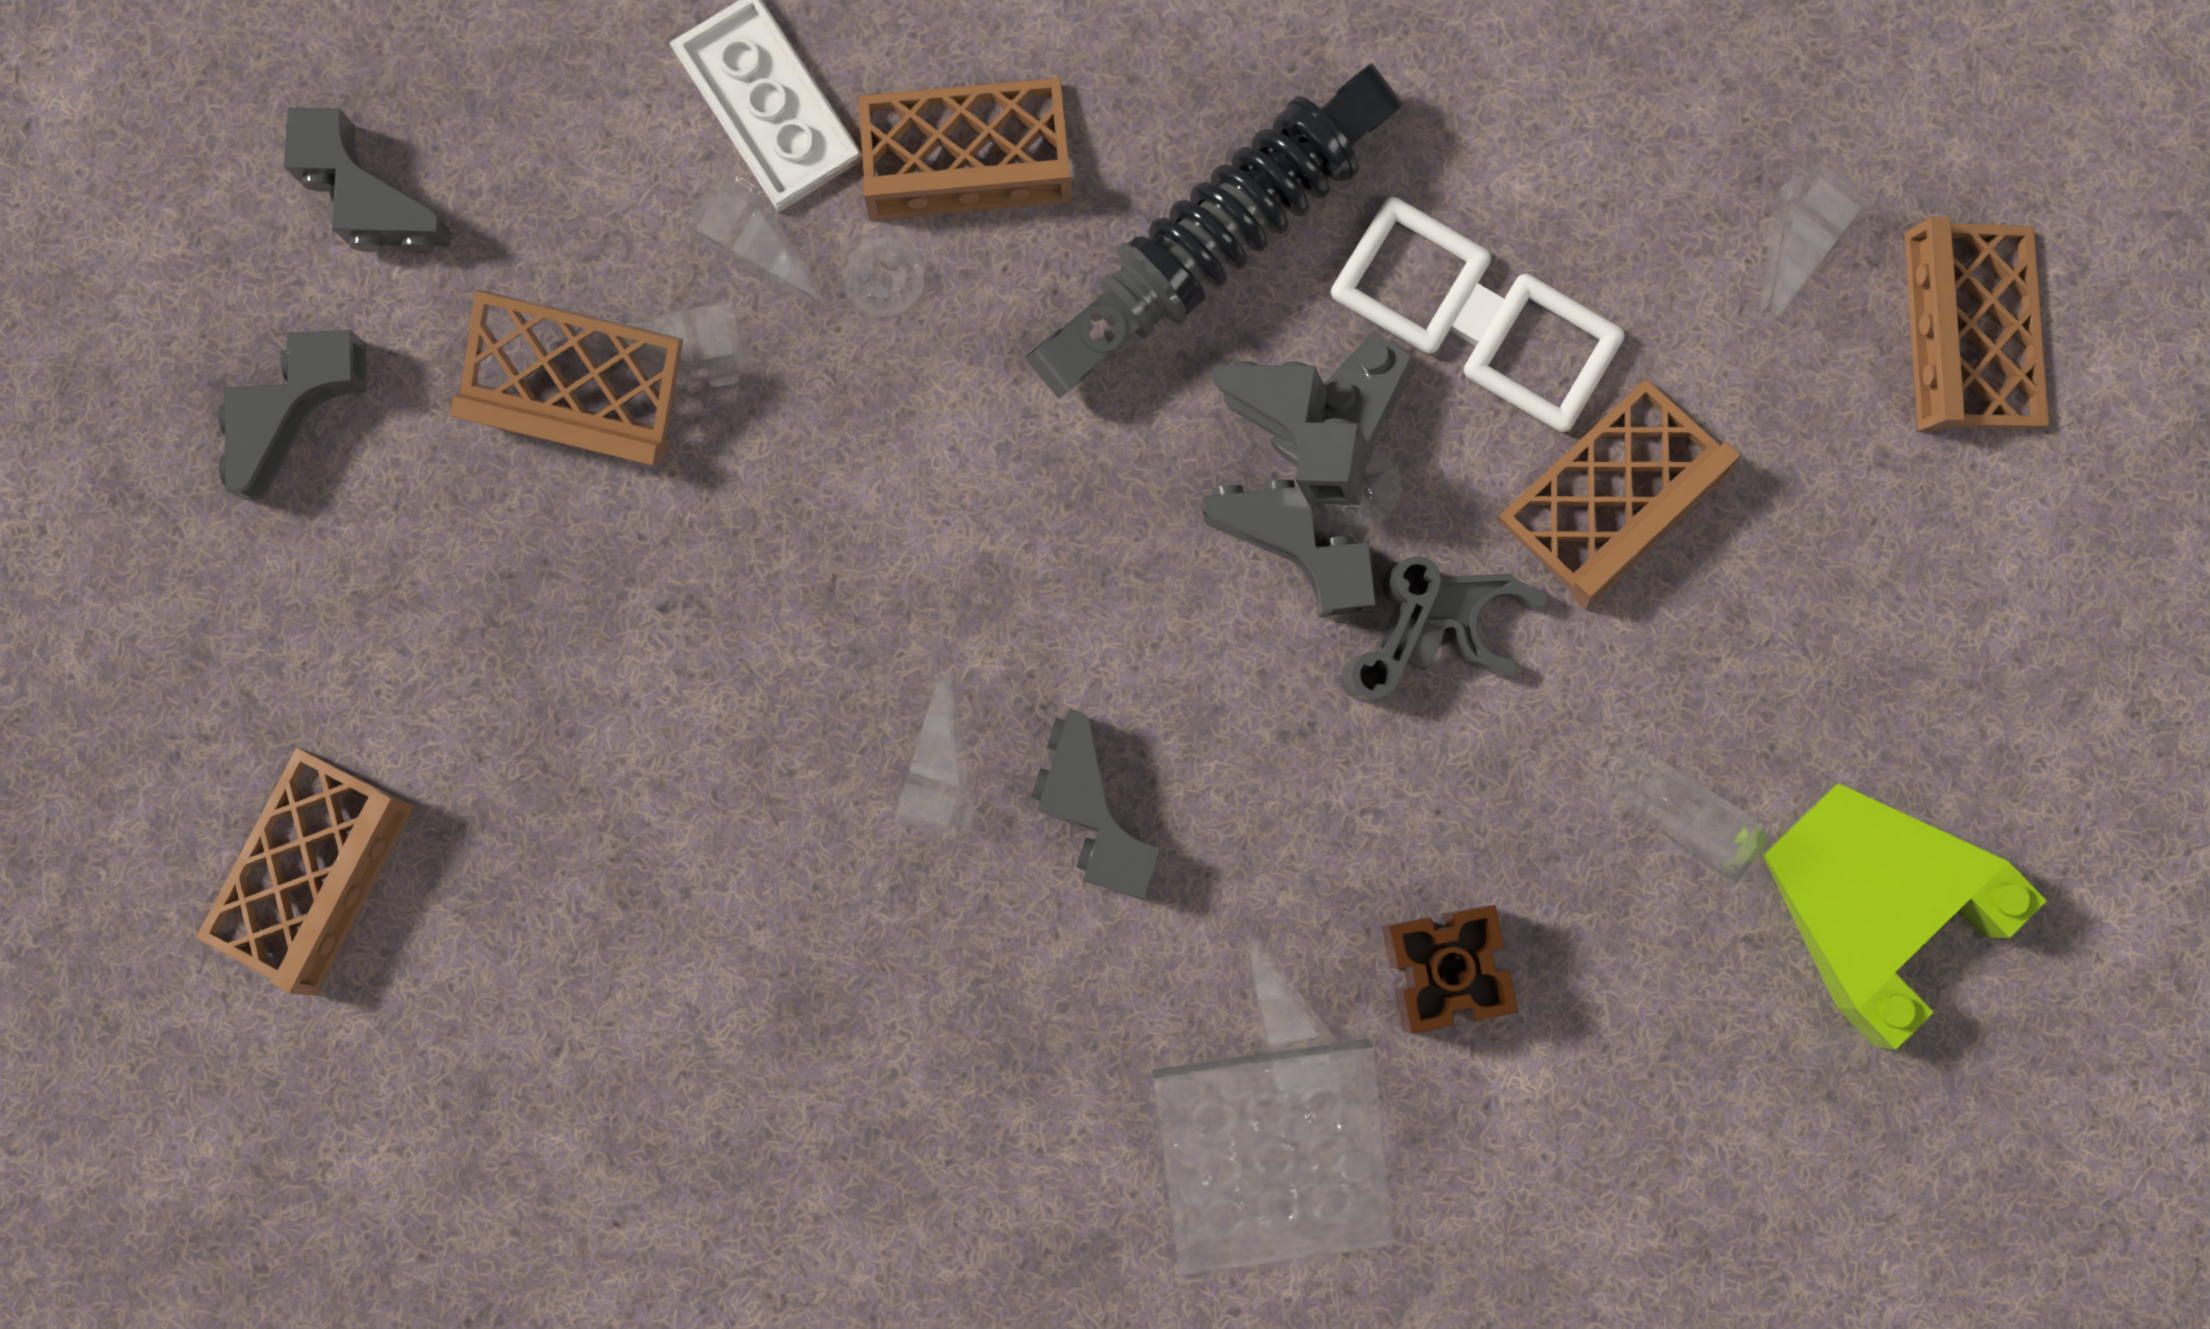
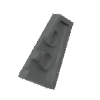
[1270,331,1415,468]

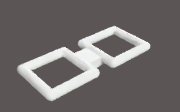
[1331,197,1625,432]

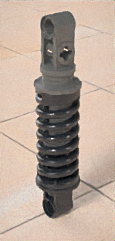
[1025,63,1404,398]

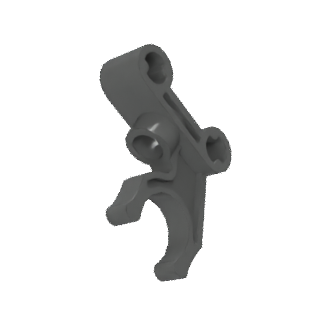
[1341,556,1547,702]

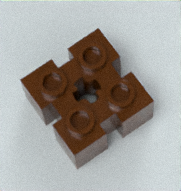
[1381,905,1519,1034]

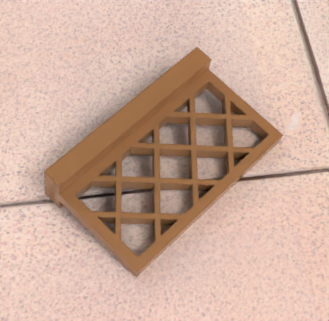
[858,78,1072,221]
[1904,217,2049,432]
[450,290,683,466]
[1498,379,1741,611]
[196,748,415,996]

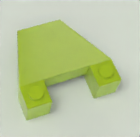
[1762,783,2047,1050]

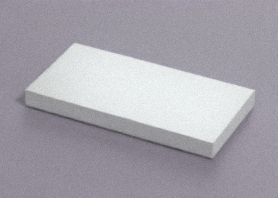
[669,0,863,213]

